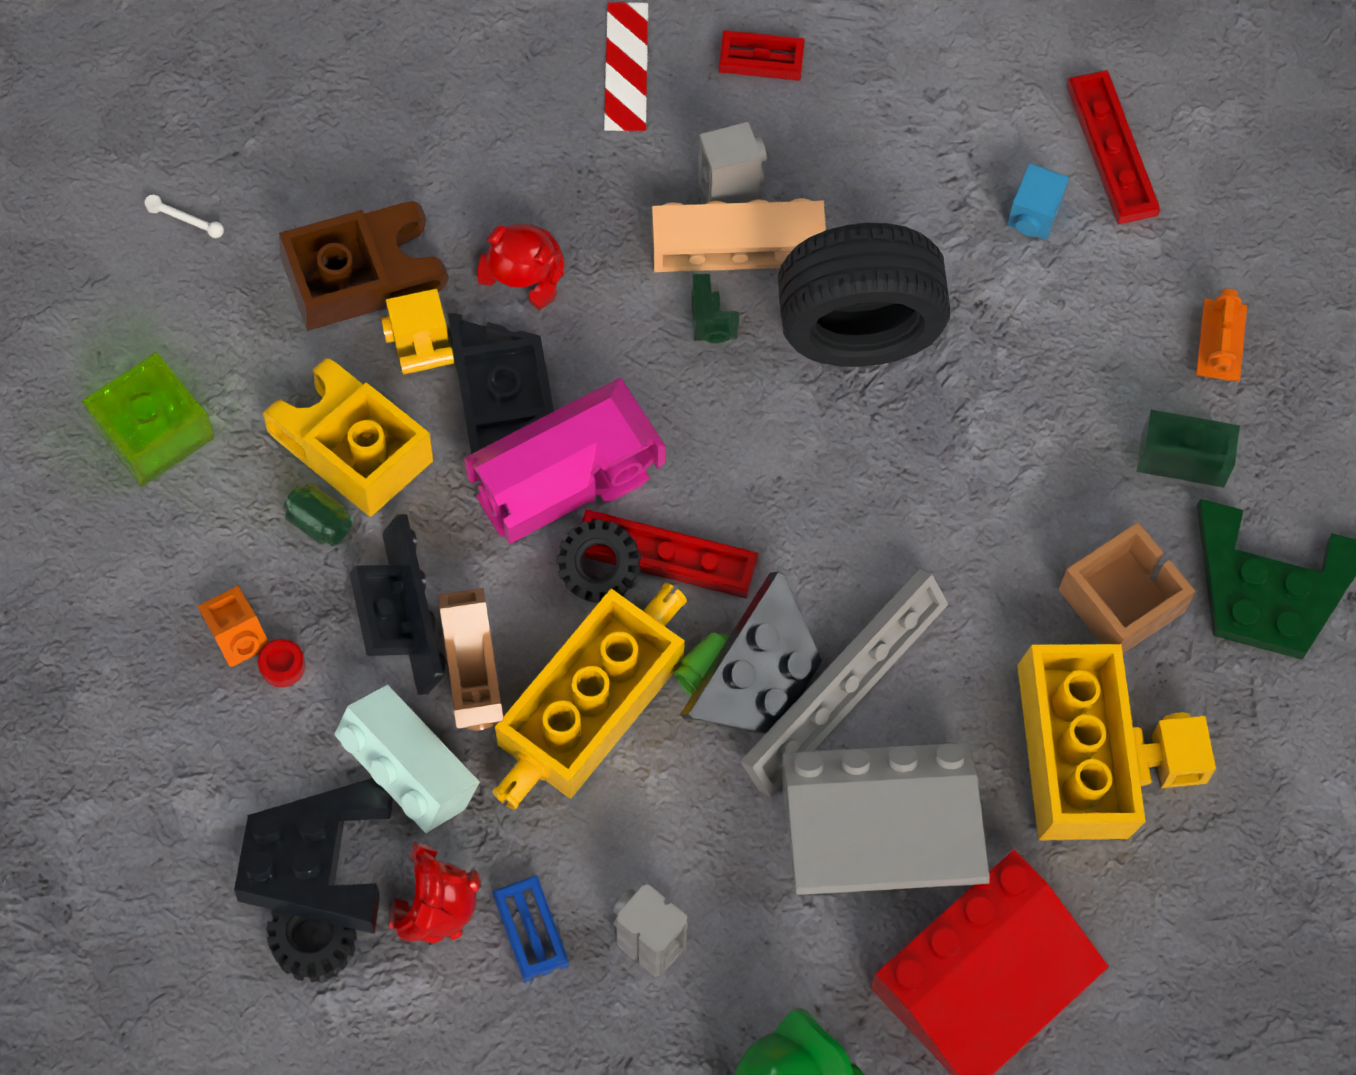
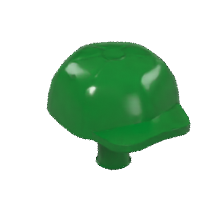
[734,1008,864,1075]

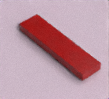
[1066,70,1160,225]
[581,509,759,599]

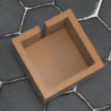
[1059,522,1196,654]

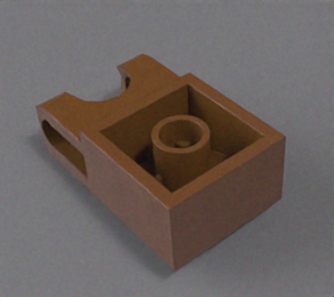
[279,201,449,331]

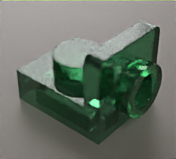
[691,274,739,344]

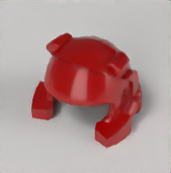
[478,223,565,310]
[388,842,481,943]

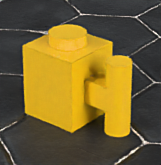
[381,289,454,375]
[1133,712,1216,788]

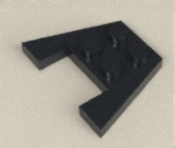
[234,778,393,934]

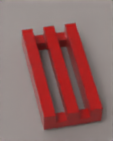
[719,30,805,81]

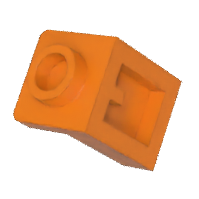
[197,586,269,667]

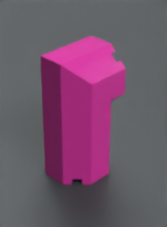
[464,377,666,544]

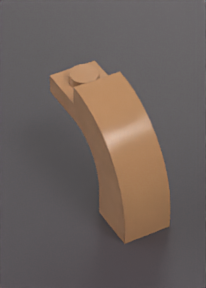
[438,588,504,730]

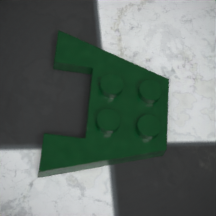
[1197,499,1356,660]

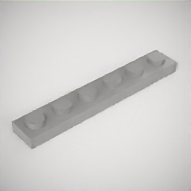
[740,569,949,797]

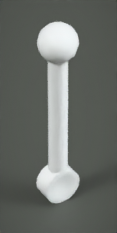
[144,195,224,238]

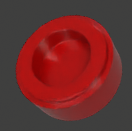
[258,639,305,687]

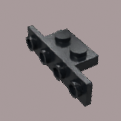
[349,514,445,695]

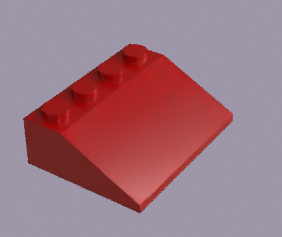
[871,849,1109,1075]

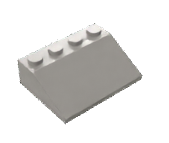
[782,743,989,895]

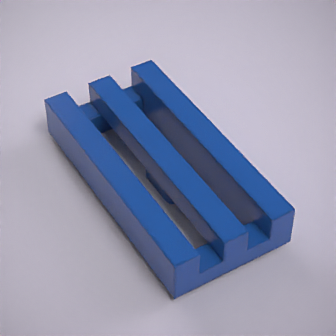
[492,875,569,983]

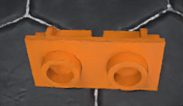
[1196,289,1247,382]

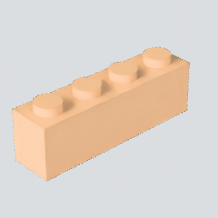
[652,198,826,272]

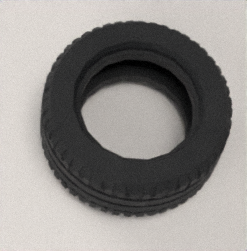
[778,223,950,367]

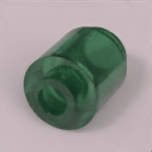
[284,484,353,547]

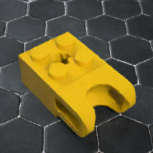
[262,358,433,518]

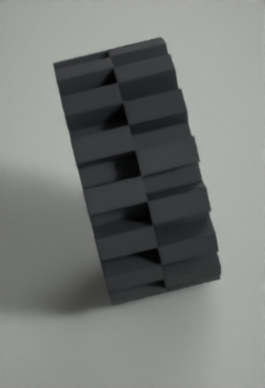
[556,520,642,603]
[266,910,357,982]

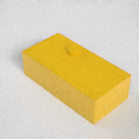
[1017,644,1146,840]

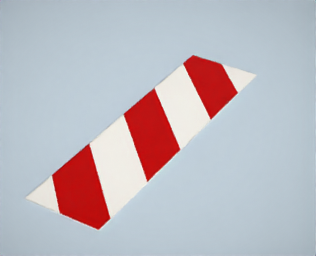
[604,2,648,131]

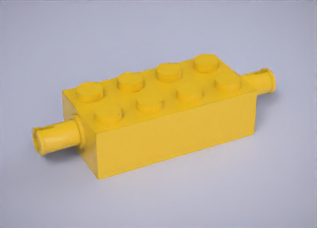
[492,583,687,810]

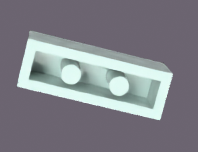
[334,685,480,833]

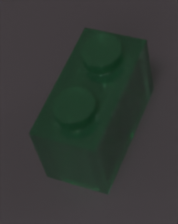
[1136,409,1240,488]

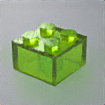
[82,352,215,487]

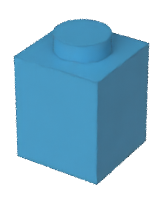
[1007,163,1070,240]

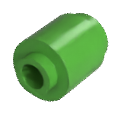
[674,632,729,696]

